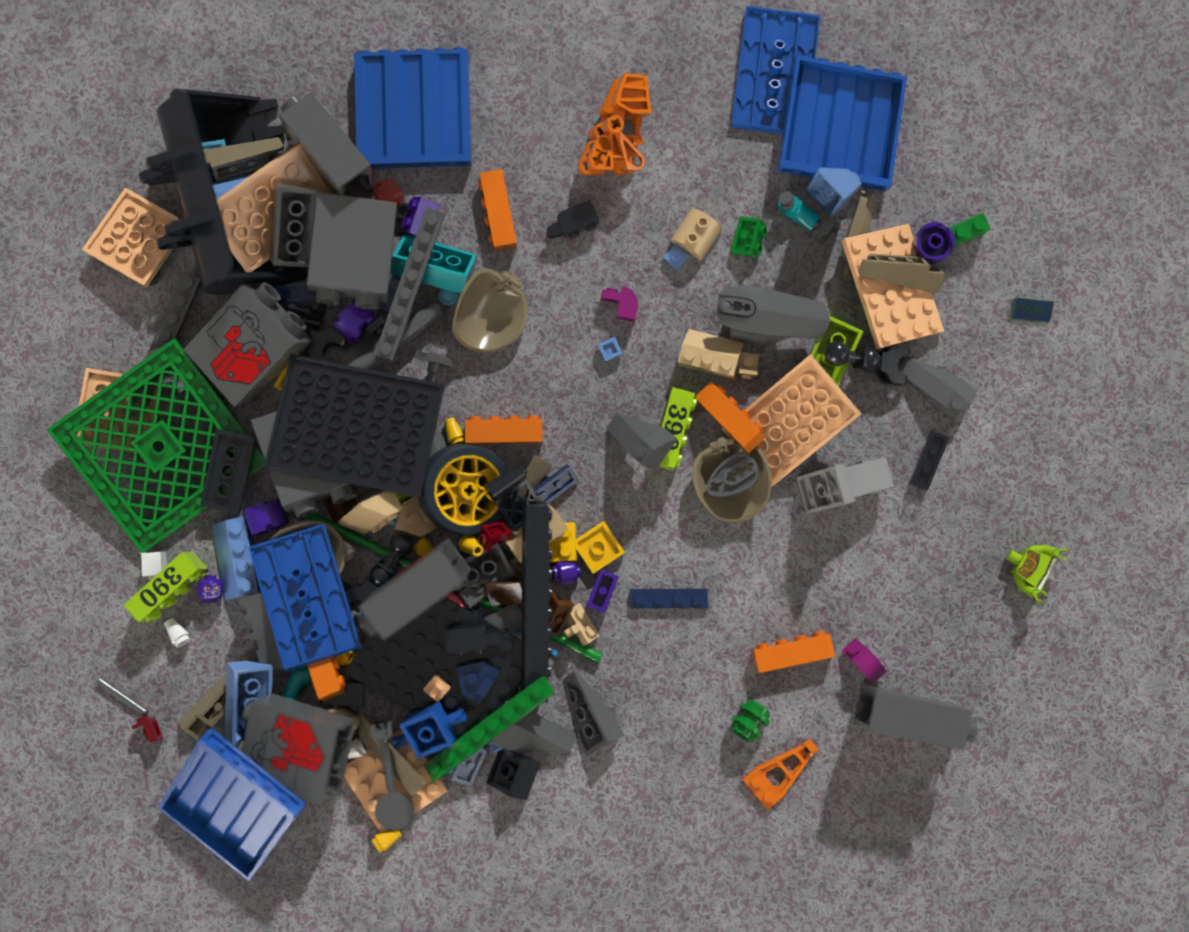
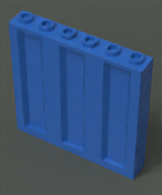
[354,47,472,169]
[776,55,907,192]
[158,728,306,881]

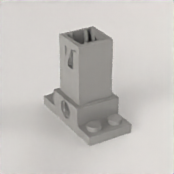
[797,457,894,514]

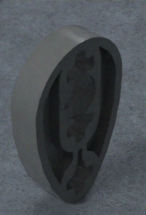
[706,453,759,497]

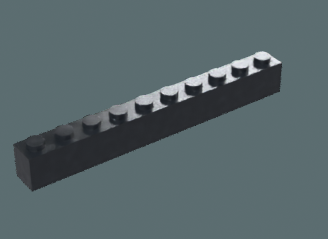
[521,504,552,703]

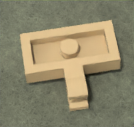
[563,603,599,646]

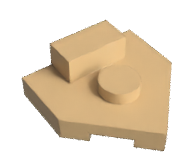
[394,497,437,537]

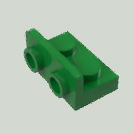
[730,216,767,261]

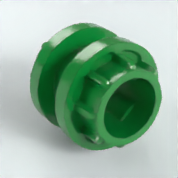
[731,700,770,742]

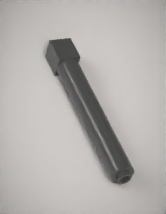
[348,300,445,370]

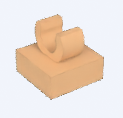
[423,674,451,702]

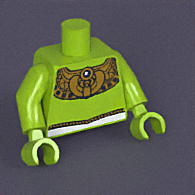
[1006,545,1070,604]

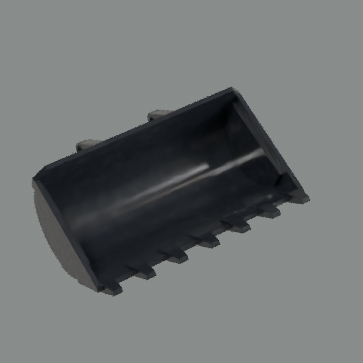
[138,88,309,295]

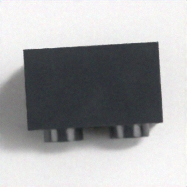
[486,749,540,800]

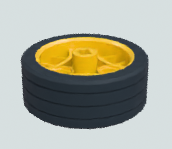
[418,444,511,535]

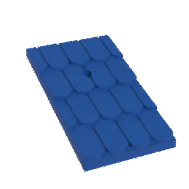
[731,6,821,134]
[248,524,362,671]

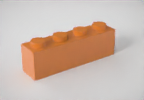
[477,169,517,251]
[695,381,766,454]
[465,415,543,444]
[752,630,835,673]
[307,657,346,701]

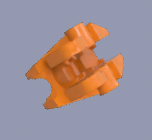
[577,73,651,175]

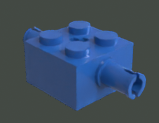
[392,702,466,759]

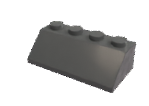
[269,183,318,267]

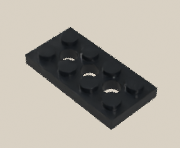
[200,429,256,513]

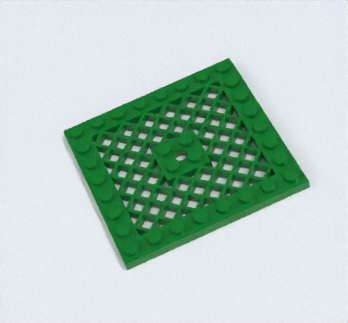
[46,338,265,553]

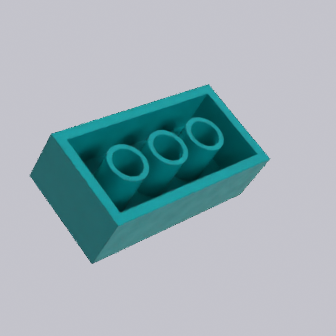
[390,234,477,294]

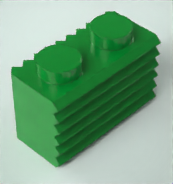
[949,213,990,247]

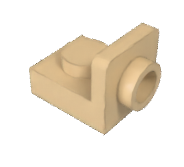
[737,352,759,380]

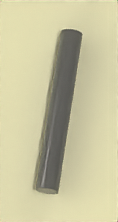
[96,677,148,716]

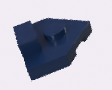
[456,660,500,704]

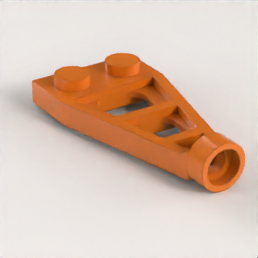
[742,738,819,809]

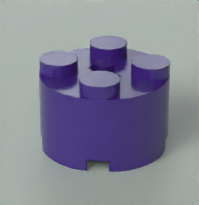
[913,222,955,265]
[333,301,376,344]
[243,498,289,536]

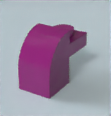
[601,286,638,322]
[841,638,887,685]

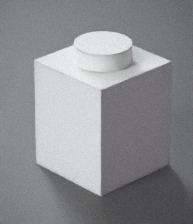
[141,552,167,580]

